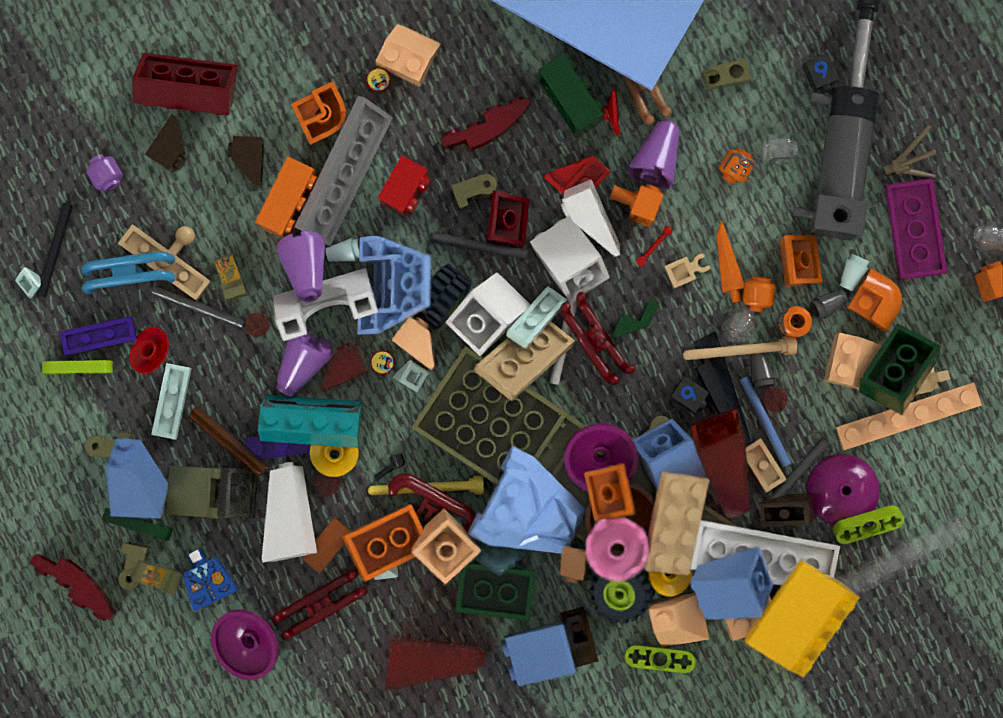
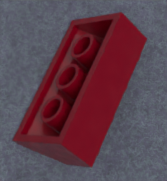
[132,53,238,115]

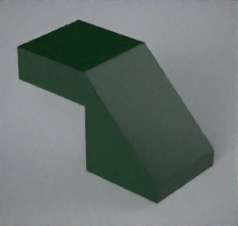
[611,300,659,339]

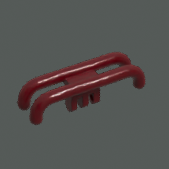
[560,292,635,385]
[388,473,476,538]
[271,569,368,641]

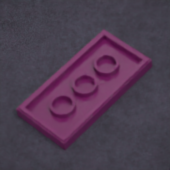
[884,178,948,280]

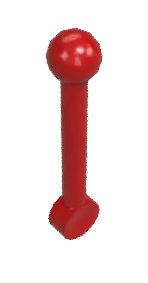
[636,226,673,266]

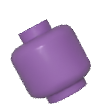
[86,154,123,192]

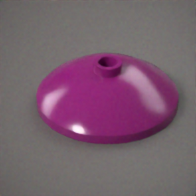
[564,424,638,491]
[806,454,879,526]
[211,610,278,680]

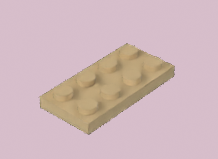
[475,322,575,401]
[643,471,709,575]

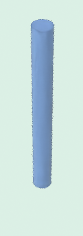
[739,376,791,467]

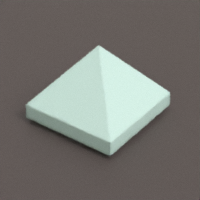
[16,267,41,299]

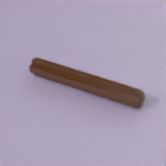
[189,407,267,476]

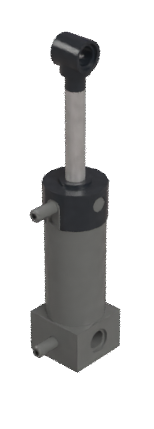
[793,0,881,241]

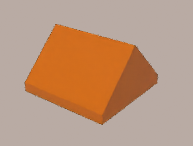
[779,235,822,287]
[584,464,634,521]

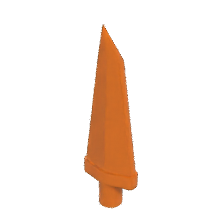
[716,221,745,303]

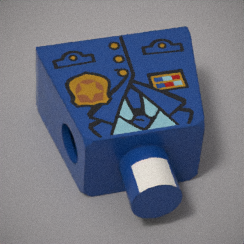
[183,549,239,612]

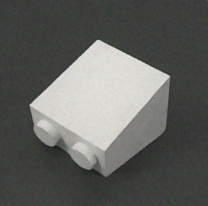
[530,216,610,302]
[445,272,531,356]

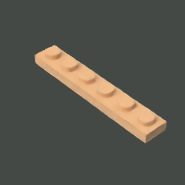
[835,382,982,450]

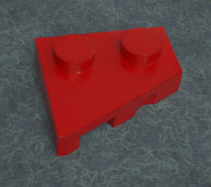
[544,155,611,195]

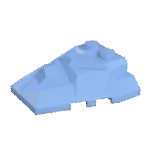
[357,236,431,335]
[467,446,586,554]

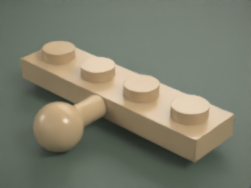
[118,224,211,301]

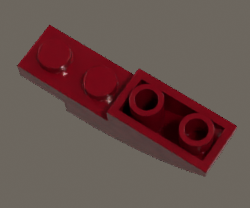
[440,97,530,152]
[30,553,116,621]

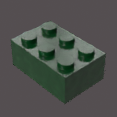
[537,54,604,139]
[859,323,941,415]
[455,562,535,621]

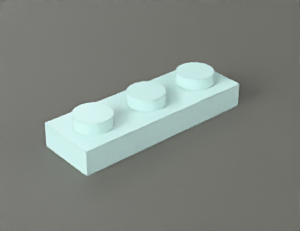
[506,286,567,349]
[151,363,192,440]

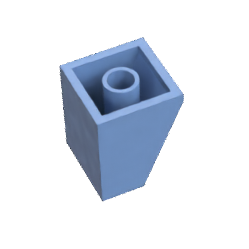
[633,419,710,495]
[106,438,168,518]
[691,547,773,620]
[502,621,576,686]

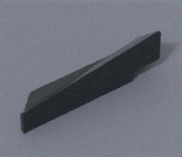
[693,331,752,452]

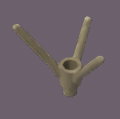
[883,125,936,179]

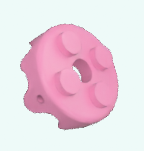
[586,518,649,582]

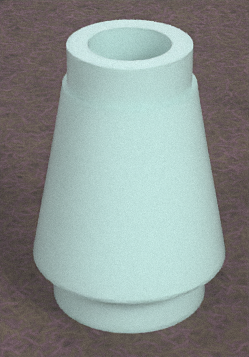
[326,238,360,262]
[840,254,869,291]

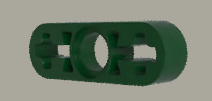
[102,508,173,541]

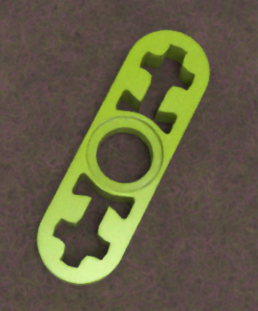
[42,360,113,375]
[833,505,904,544]
[624,645,696,673]

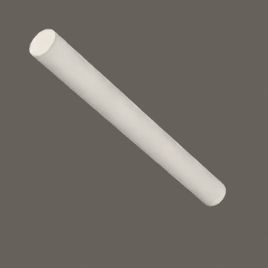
[549,289,579,385]

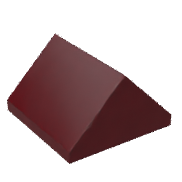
[487,190,530,247]

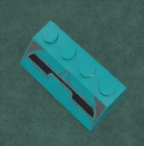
[258,395,362,448]

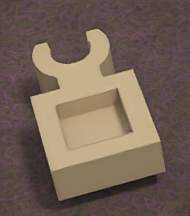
[664,254,710,289]

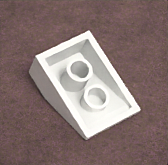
[561,179,620,257]

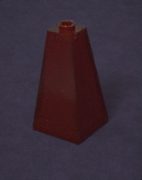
[691,408,750,519]
[385,635,485,690]

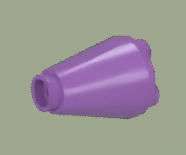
[276,328,334,397]

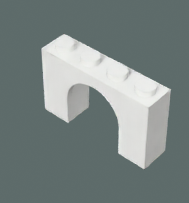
[273,268,378,341]

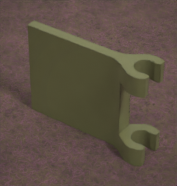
[166,466,231,518]

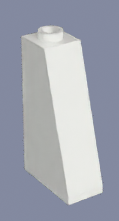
[262,462,317,562]

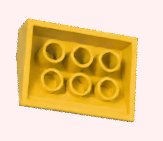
[744,560,860,677]

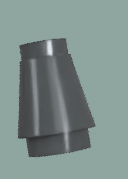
[810,290,848,319]
[751,353,776,389]

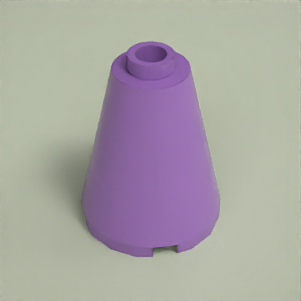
[627,120,679,190]
[277,231,325,303]

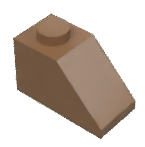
[560,546,591,584]

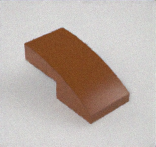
[301,518,351,573]

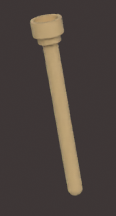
[683,336,797,360]

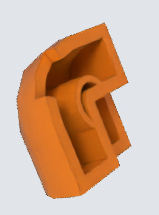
[291,81,346,146]
[847,267,902,333]

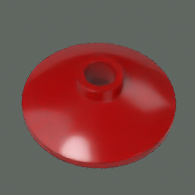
[603,88,620,137]
[129,327,169,374]

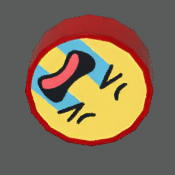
[366,68,391,93]
[370,350,395,375]

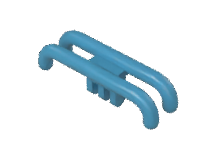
[81,252,176,294]

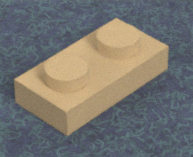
[739,438,787,493]

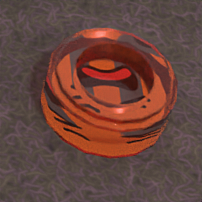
[245,313,269,337]
[763,387,788,412]
[315,473,340,495]

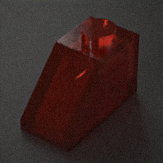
[320,342,368,392]

